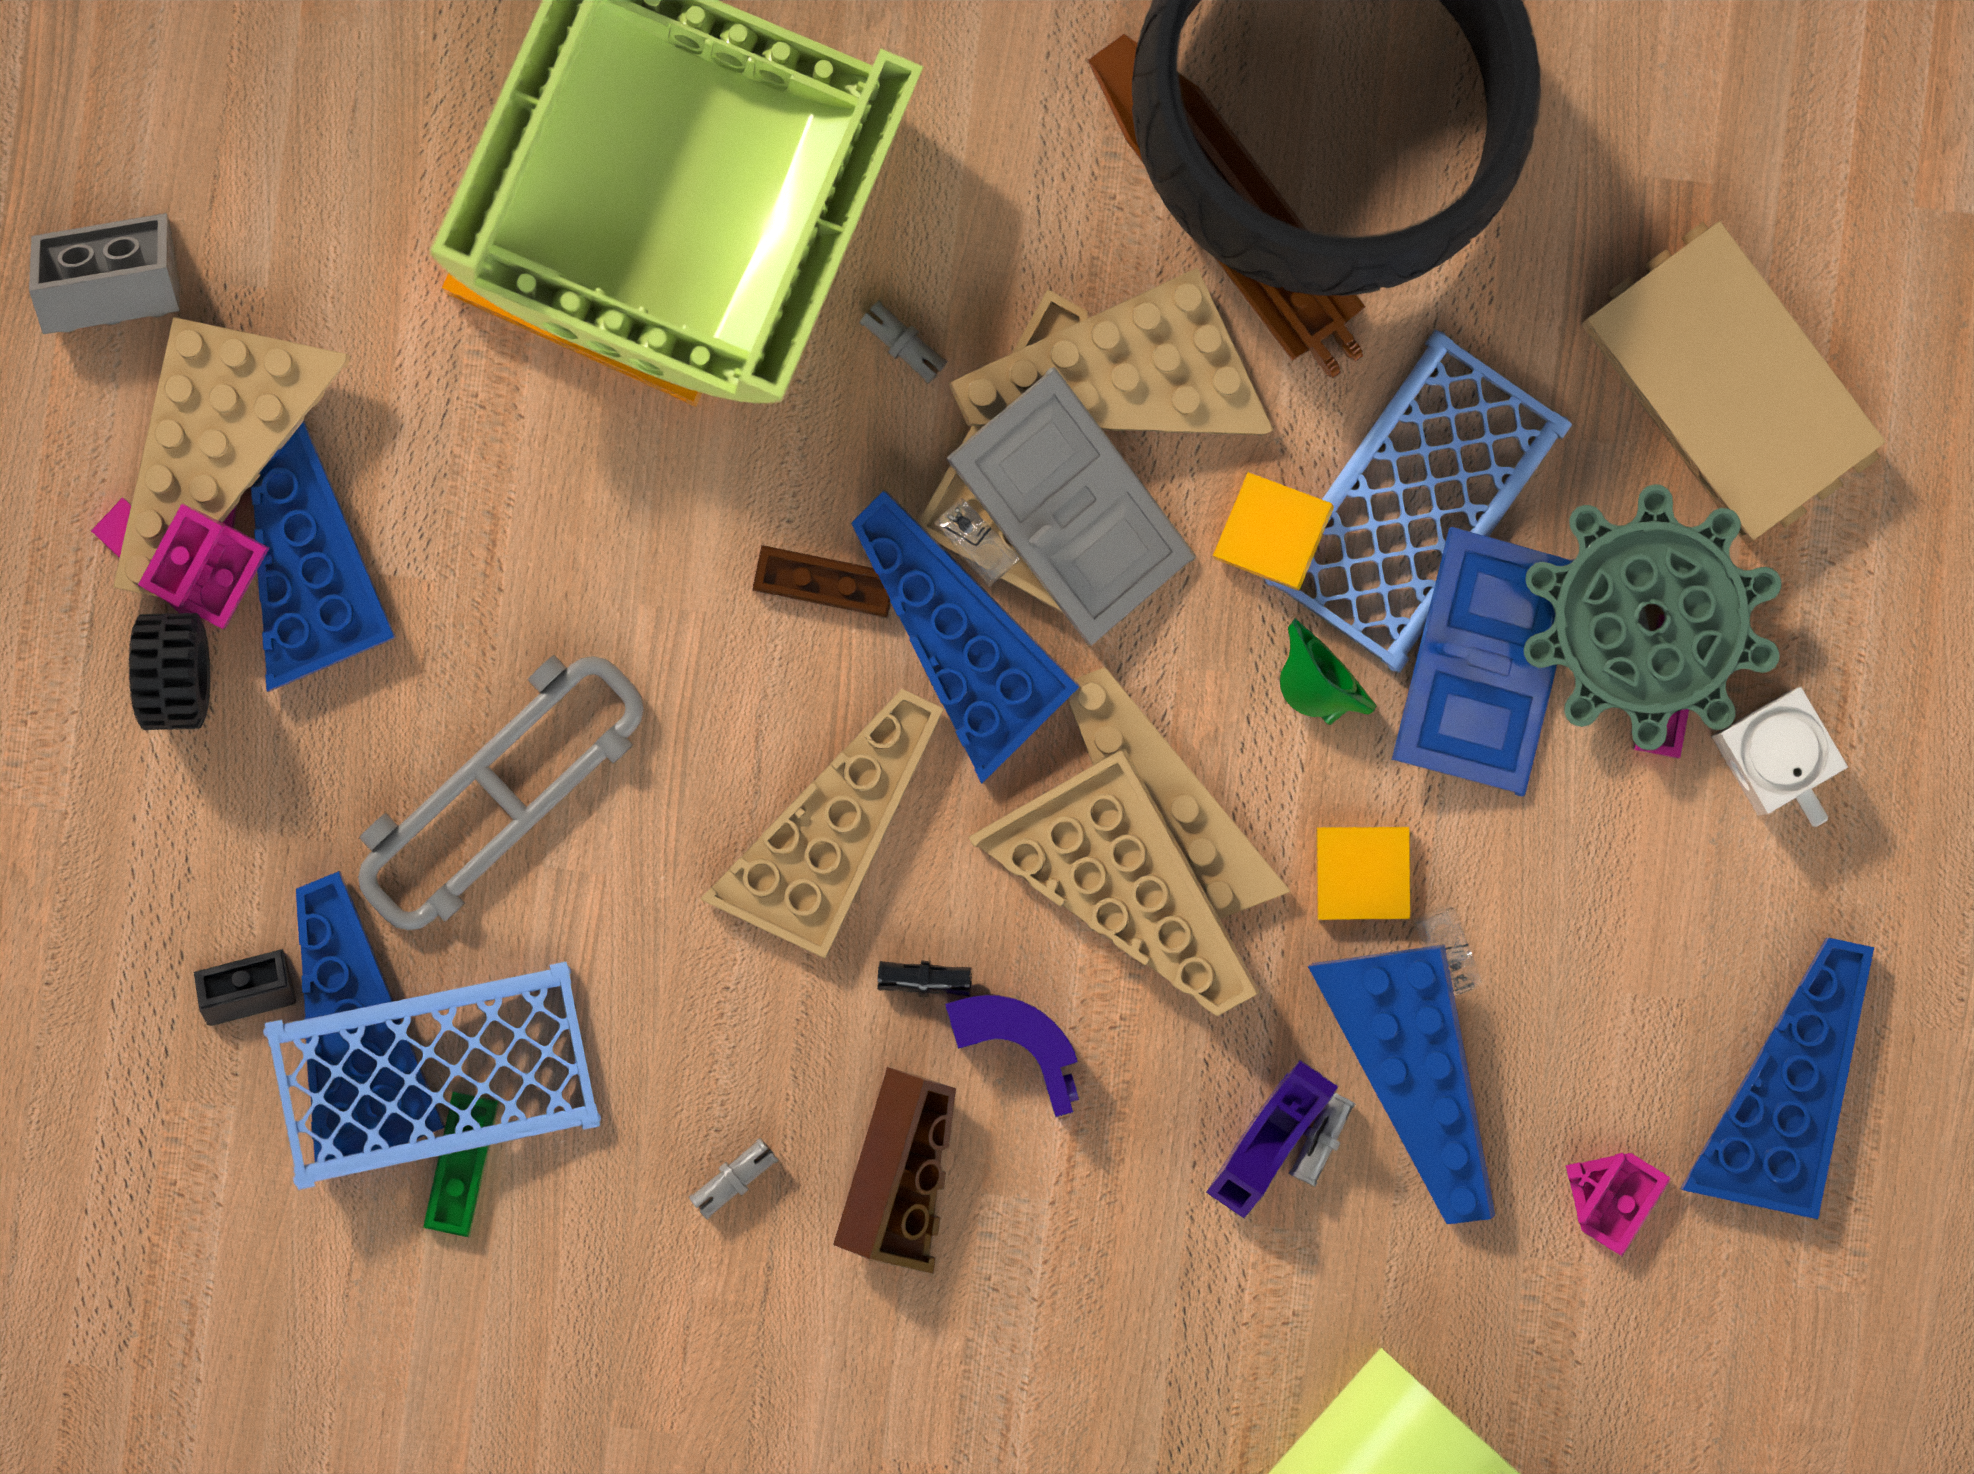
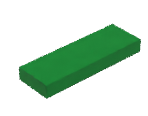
[423,1091,499,1237]

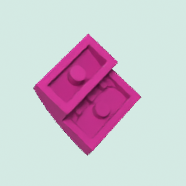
[138,504,269,629]

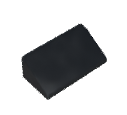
[194,949,296,1026]

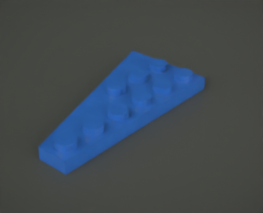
[251,421,396,692]
[851,490,1080,784]
[296,871,445,1163]
[1680,938,1874,1219]
[1308,944,1495,1224]

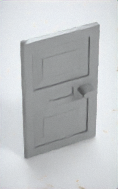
[946,367,1196,646]

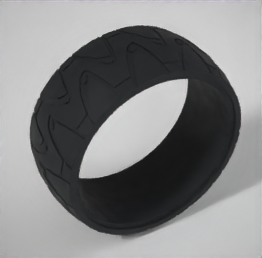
[1132,0,1541,296]

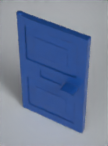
[1392,527,1575,797]

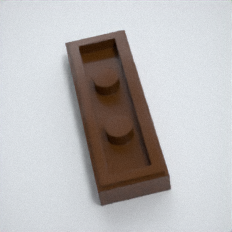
[752,545,891,619]

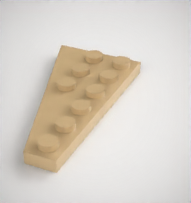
[1068,667,1291,919]
[700,689,944,959]

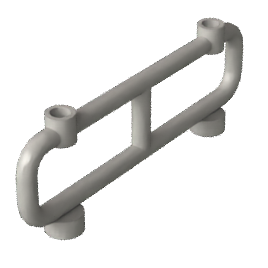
[358,655,644,930]

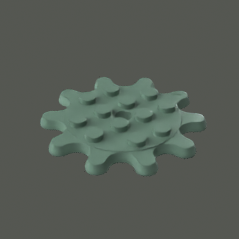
[1523,484,1782,750]

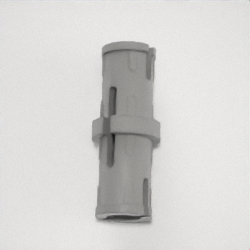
[860,301,948,384]
[1288,1093,1356,1187]
[689,1138,779,1220]

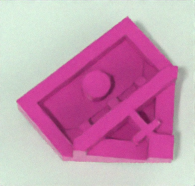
[1566,1153,1671,1257]

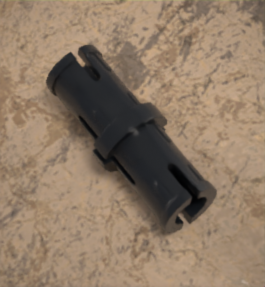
[877,960,972,997]

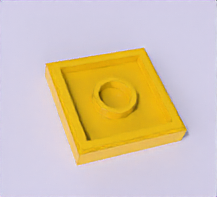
[1213,472,1334,591]
[1316,827,1410,920]

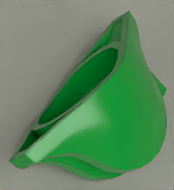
[1279,618,1377,725]

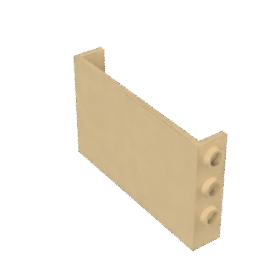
[1581,221,1886,544]

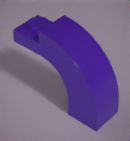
[945,995,1079,1117]
[1206,1060,1338,1218]

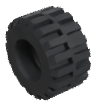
[129,613,210,730]

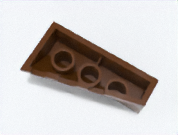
[833,1067,956,1274]

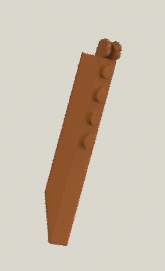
[1088,34,1366,378]

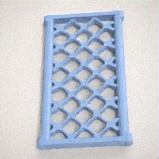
[1262,330,1572,673]
[263,961,601,1190]

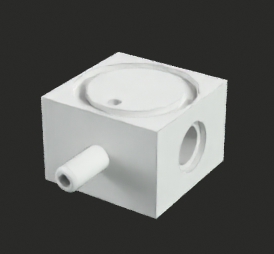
[1711,687,1848,827]

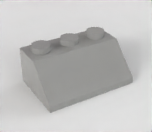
[29,213,180,334]

